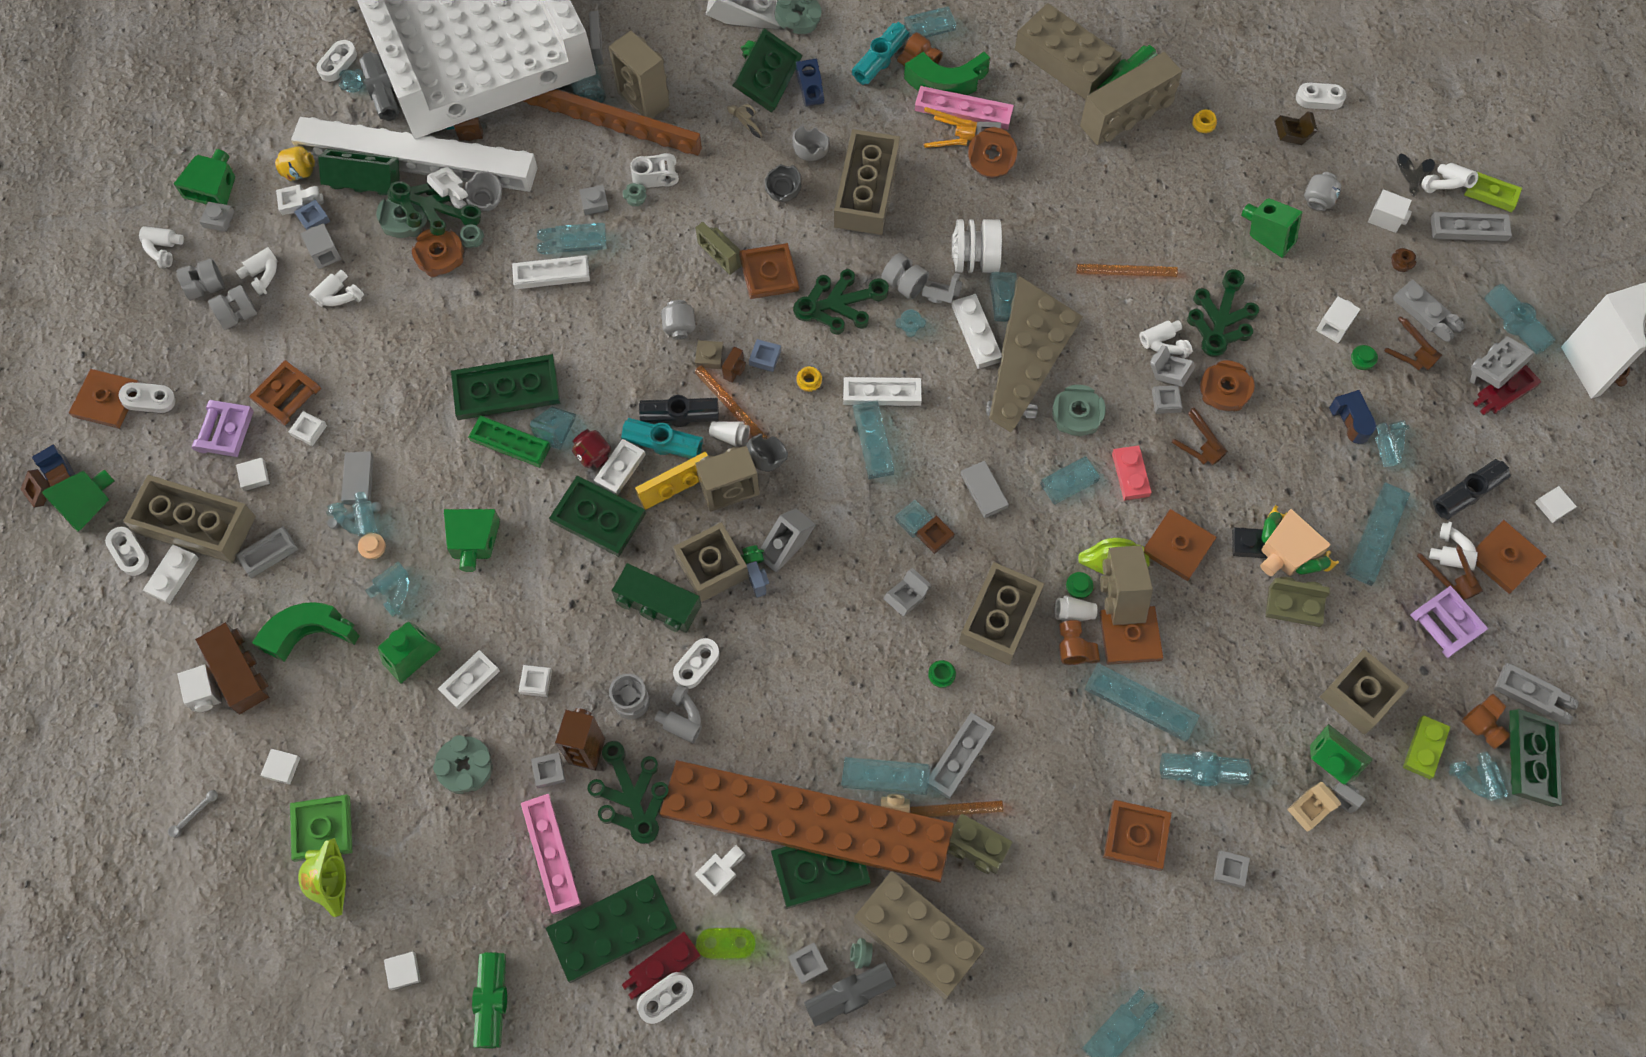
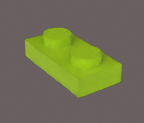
[1464,172,1522,212]
[1403,715,1450,780]

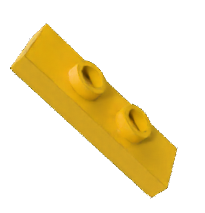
[635,452,708,510]

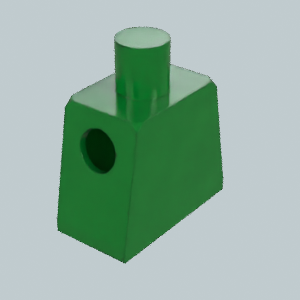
[174,149,235,205]
[1241,198,1302,258]
[42,470,115,532]
[444,509,500,572]
[378,622,441,684]
[1310,724,1373,785]

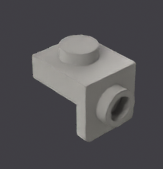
[922,273,963,303]
[1151,345,1195,387]
[884,568,931,617]

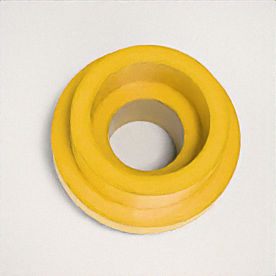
[1192,109,1217,133]
[796,366,822,392]

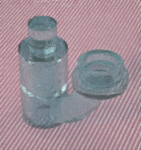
[1375,420,1409,467]
[326,492,378,537]
[365,561,410,617]
[1448,752,1508,801]

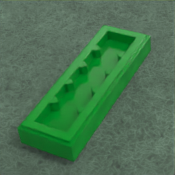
[468,415,551,468]

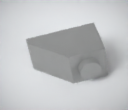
[760,508,816,572]

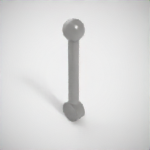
[327,502,381,529]
[168,790,218,838]

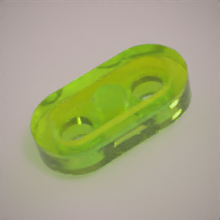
[696,928,756,960]

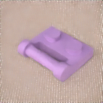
[191,400,254,457]
[1411,586,1488,658]

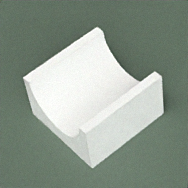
[1561,282,1646,399]

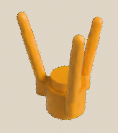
[924,107,977,148]

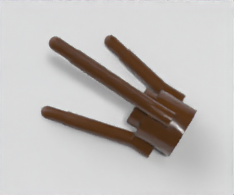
[1384,316,1443,371]
[1172,408,1228,465]
[1417,544,1483,600]

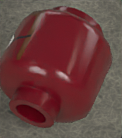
[572,429,611,469]

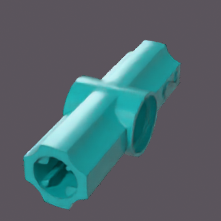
[852,22,909,85]
[621,418,703,459]

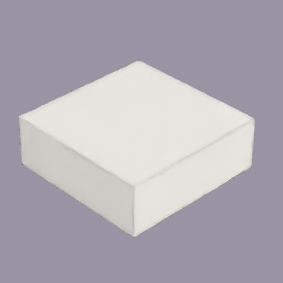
[288,411,327,446]
[236,458,270,491]
[1535,486,1577,523]
[519,665,552,697]
[260,749,300,785]
[384,951,421,990]

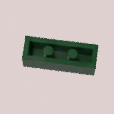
[318,149,400,195]
[611,563,702,633]

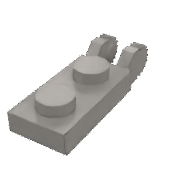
[1393,279,1465,342]
[1494,663,1579,725]

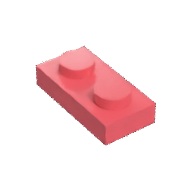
[1112,445,1152,501]

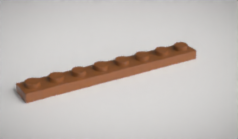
[523,89,702,156]

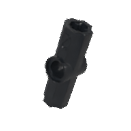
[639,395,719,427]
[1432,459,1511,520]

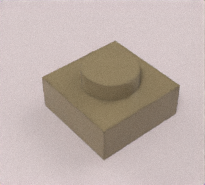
[695,340,724,369]

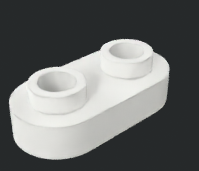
[316,40,357,82]
[1296,83,1346,110]
[119,382,176,413]
[105,527,149,576]
[673,638,720,689]
[637,972,693,1024]

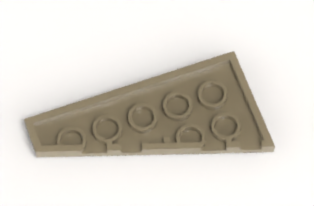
[989,276,1083,433]

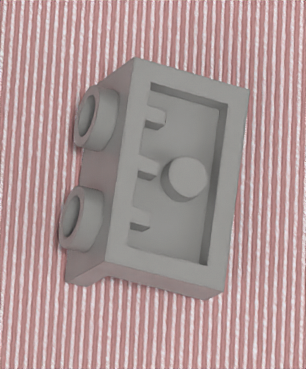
[1470,336,1534,389]

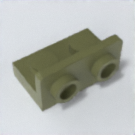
[695,222,742,275]
[1266,577,1330,627]
[948,814,1013,874]

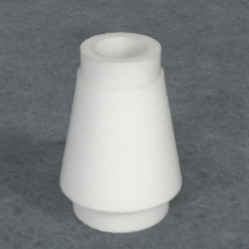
[709,421,750,447]
[1055,596,1097,622]

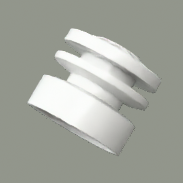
[952,219,1002,273]

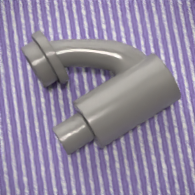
[655,686,702,743]

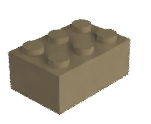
[608,31,670,118]
[959,562,1045,666]

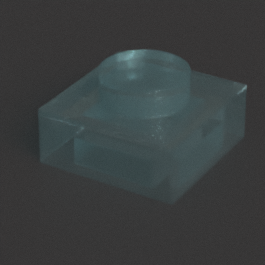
[895,500,933,538]

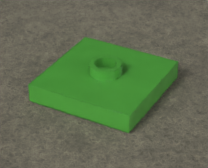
[290,795,353,862]

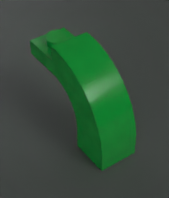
[904,52,990,95]
[252,602,360,662]

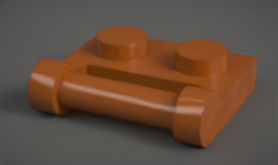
[249,360,321,426]

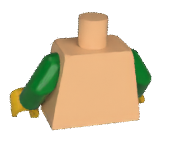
[1260,505,1339,576]

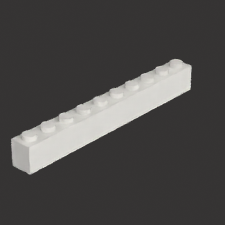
[291,117,537,192]

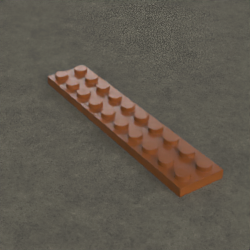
[660,760,954,883]

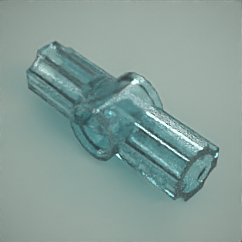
[1484,284,1556,354]
[1160,752,1251,786]

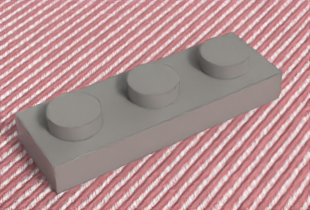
[1431,212,1512,241]
[926,712,995,800]

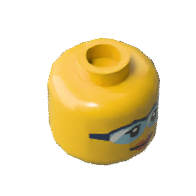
[275,146,315,181]

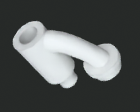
[1421,163,1478,193]
[139,226,184,269]
[236,247,278,296]
[309,270,364,307]
[1139,320,1193,359]
[1429,522,1478,570]

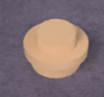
[358,533,386,559]

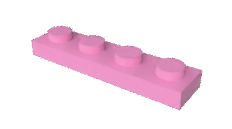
[915,86,1014,130]
[521,794,581,915]

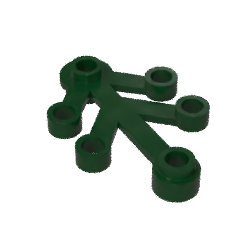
[387,181,481,236]
[793,269,889,335]
[1187,269,1259,357]
[587,741,669,844]

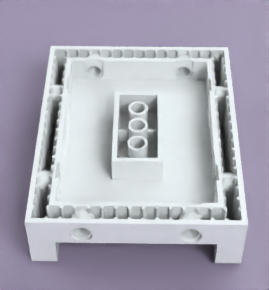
[357,0,596,139]

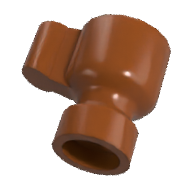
[897,32,943,67]
[1059,620,1100,665]
[1461,694,1510,749]

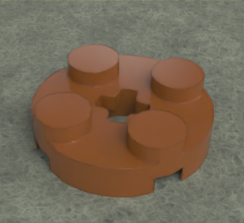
[968,127,1017,178]
[412,229,464,277]
[1200,360,1255,411]

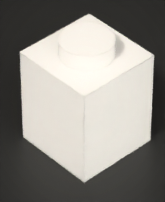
[1368,190,1412,233]
[1316,296,1360,343]
[177,664,222,712]

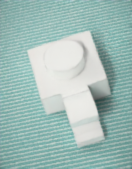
[427,167,468,209]
[276,184,324,216]
[695,845,746,896]

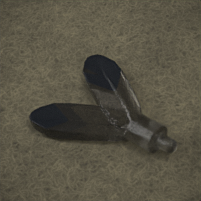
[1397,153,1435,197]

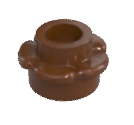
[1391,248,1417,272]

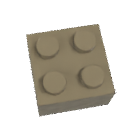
[695,446,760,512]
[673,522,749,602]
[1100,545,1153,625]
[1320,649,1409,735]

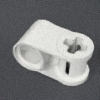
[630,153,679,188]

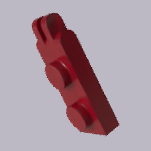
[1473,365,1542,416]
[622,932,701,1000]

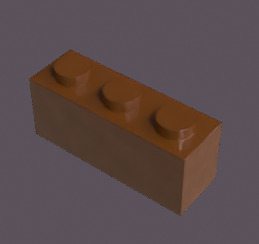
[195,622,270,715]
[555,708,605,771]

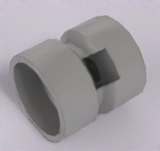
[881,253,929,299]
[177,258,225,301]
[208,285,258,330]
[609,674,650,719]

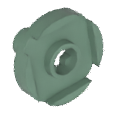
[774,0,822,34]
[376,199,428,238]
[1052,385,1106,436]
[433,735,493,794]

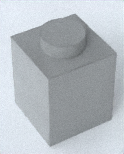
[300,223,341,269]

